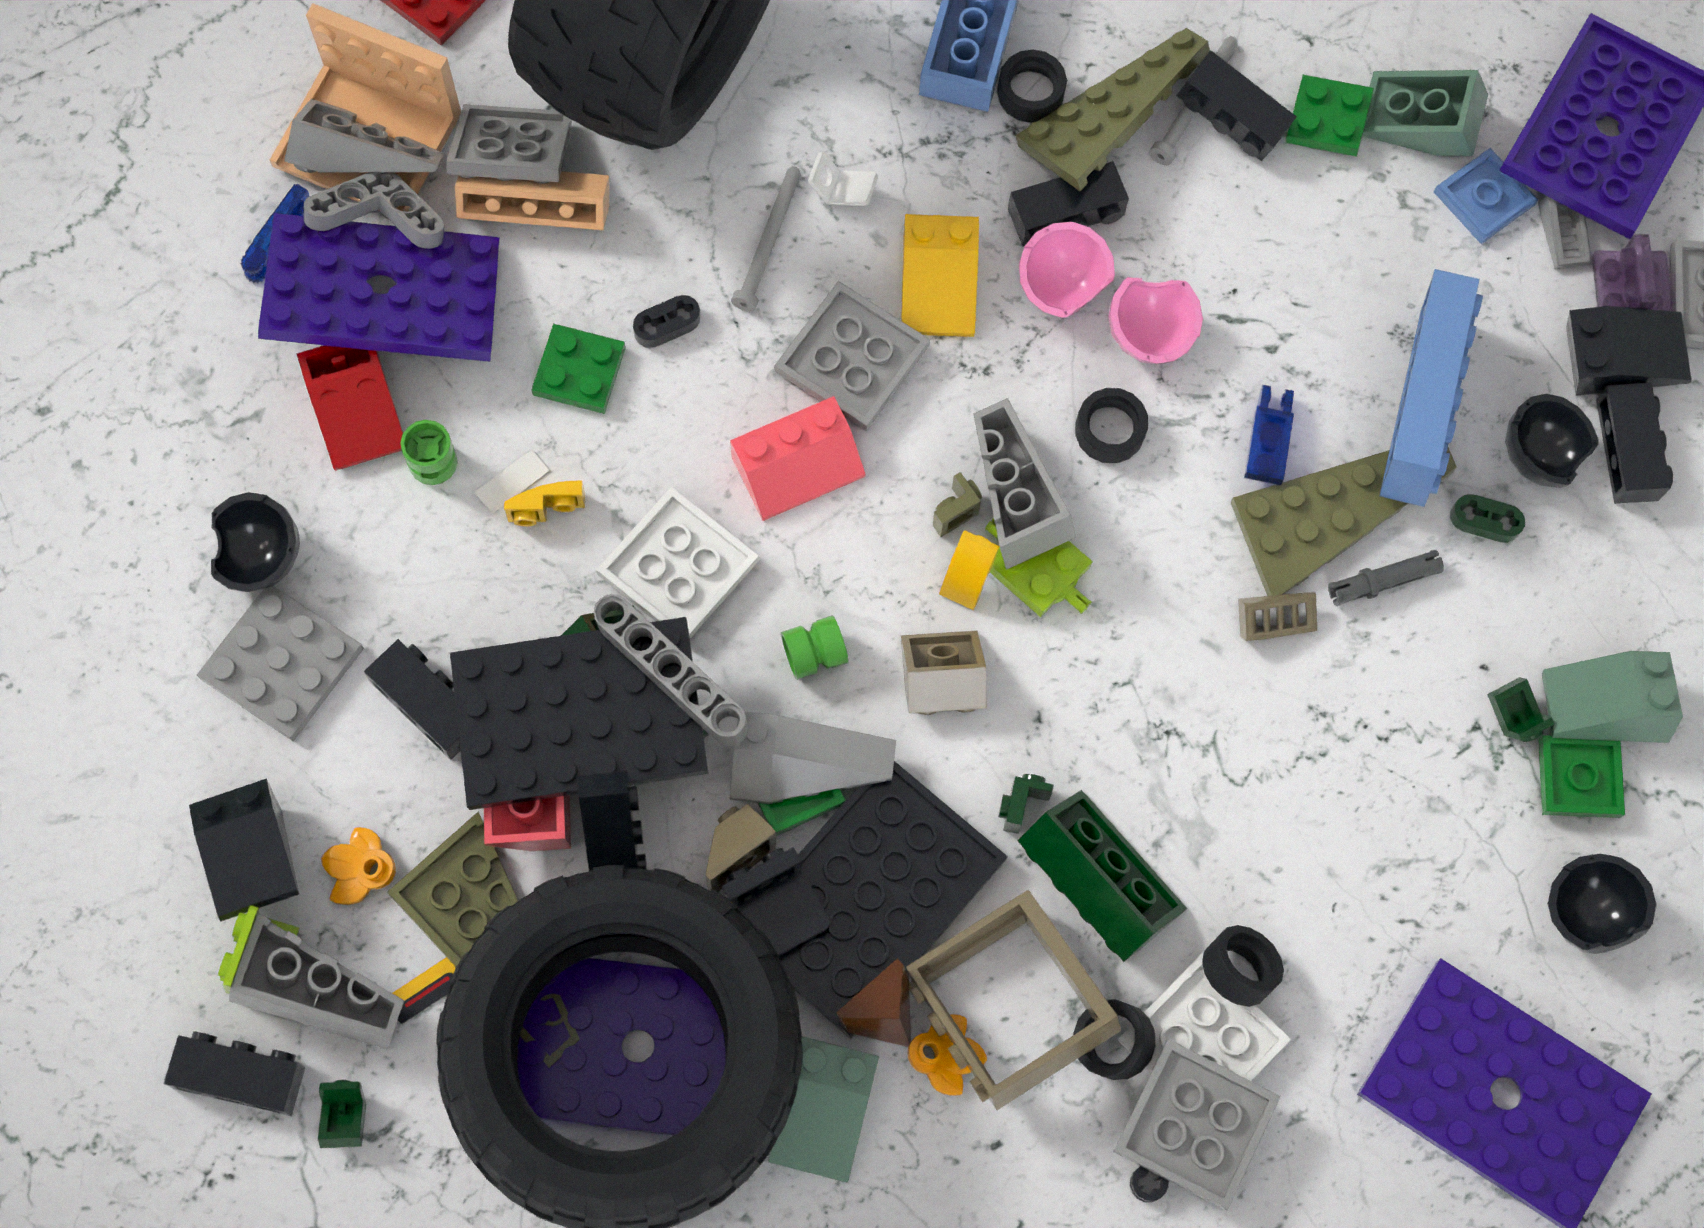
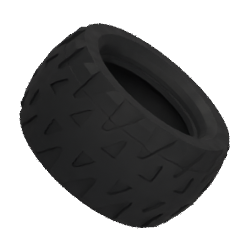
[508,0,770,150]

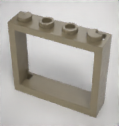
[906,889,1121,1110]

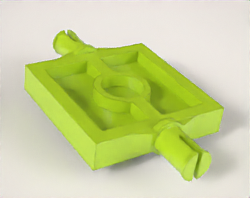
[985,518,1093,617]

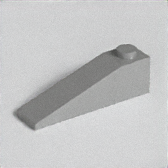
[284,99,445,173]
[730,711,896,804]

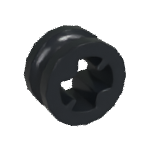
[1130,1166,1169,1203]

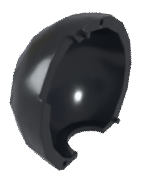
[1505,394,1599,488]
[211,492,300,592]
[1547,853,1656,954]

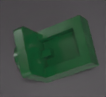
[1487,677,1554,742]
[998,774,1054,834]
[318,1080,366,1148]

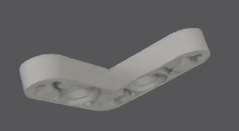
[304,172,444,249]

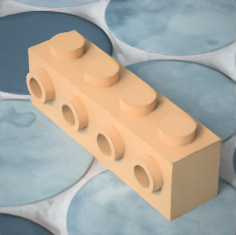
[455,171,609,230]

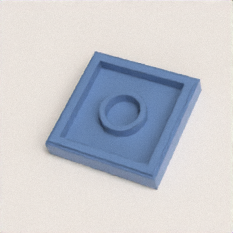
[1434,148,1538,244]

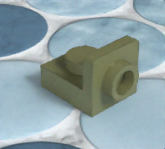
[933,472,982,537]

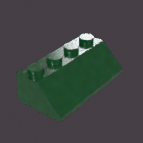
[1017,790,1187,962]

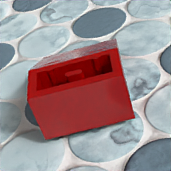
[296,345,403,471]

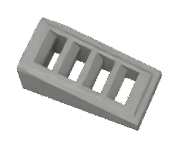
[1538,196,1592,269]

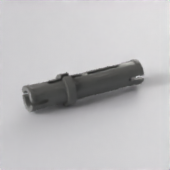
[1328,550,1444,606]

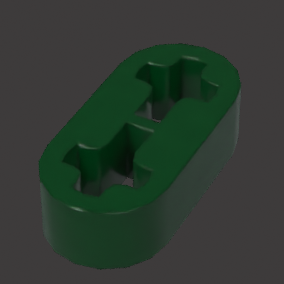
[1450,494,1525,543]

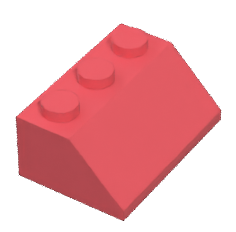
[730,396,866,521]
[484,795,571,851]

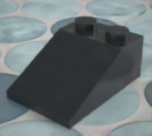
[1566,306,1692,396]
[189,778,299,922]

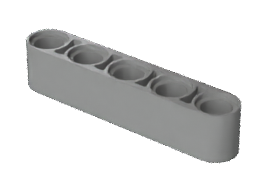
[594,594,748,747]

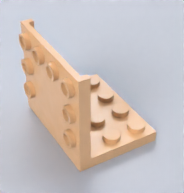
[270,3,461,211]

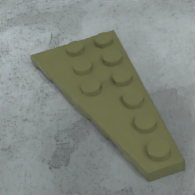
[1015,28,1210,191]
[1231,447,1457,596]
[387,812,580,1068]

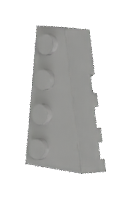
[973,398,1076,570]
[229,913,404,1050]

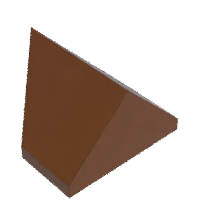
[836,958,911,1047]

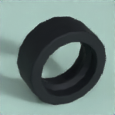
[997,49,1067,123]
[1075,388,1148,463]
[1202,925,1284,1007]
[1073,999,1156,1080]

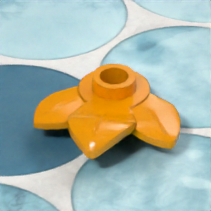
[321,827,396,905]
[907,1014,987,1096]

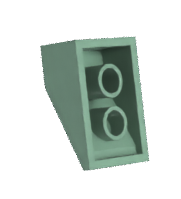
[1362,70,1488,156]
[1542,651,1683,743]
[768,1036,879,1183]

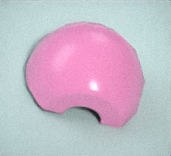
[1019,222,1115,318]
[1108,277,1203,364]

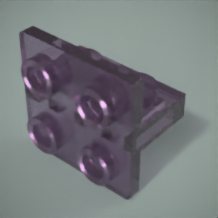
[1592,234,1673,311]

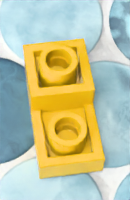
[504,480,585,527]
[939,530,1000,610]

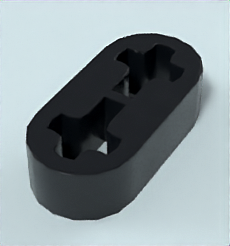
[633,295,701,348]

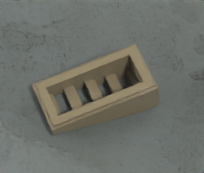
[1238,592,1317,641]

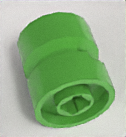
[400,420,458,485]
[781,615,849,680]

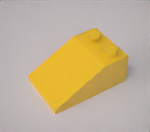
[901,214,979,337]

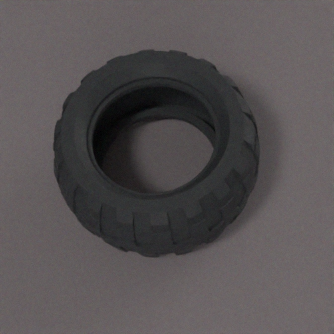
[436,865,803,1228]

